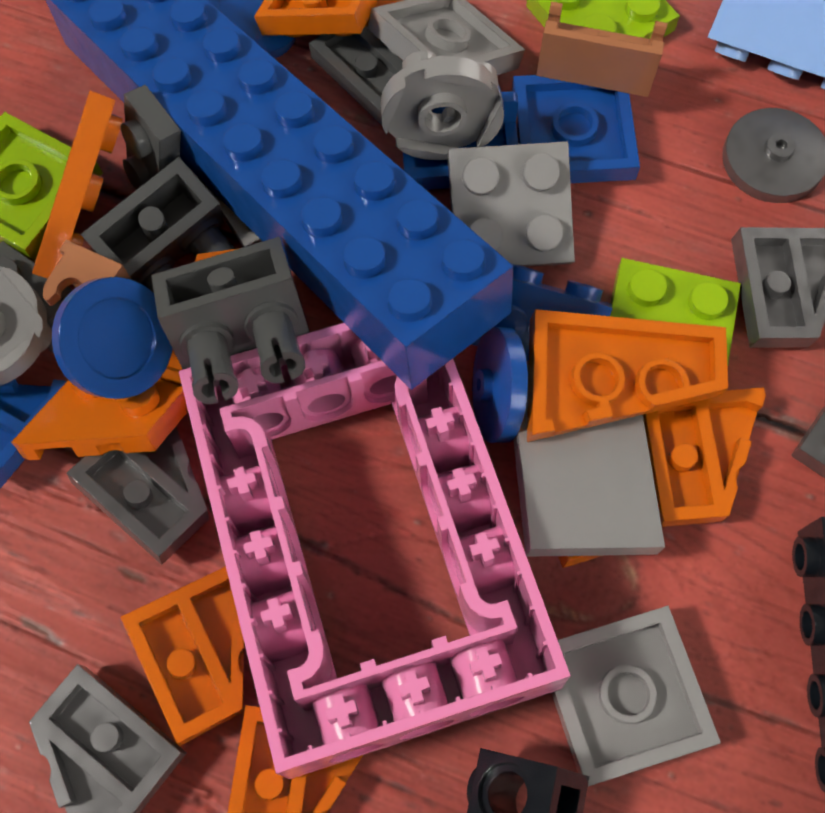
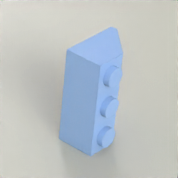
[707,0,825,89]

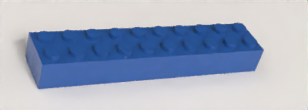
[45,0,513,390]

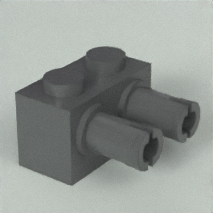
[81,157,236,293]
[151,237,310,404]

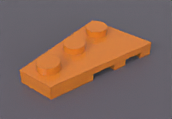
[32,90,123,279]
[527,309,728,442]

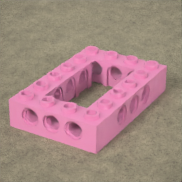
[179,323,571,779]

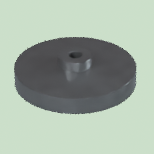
[722,108,825,203]

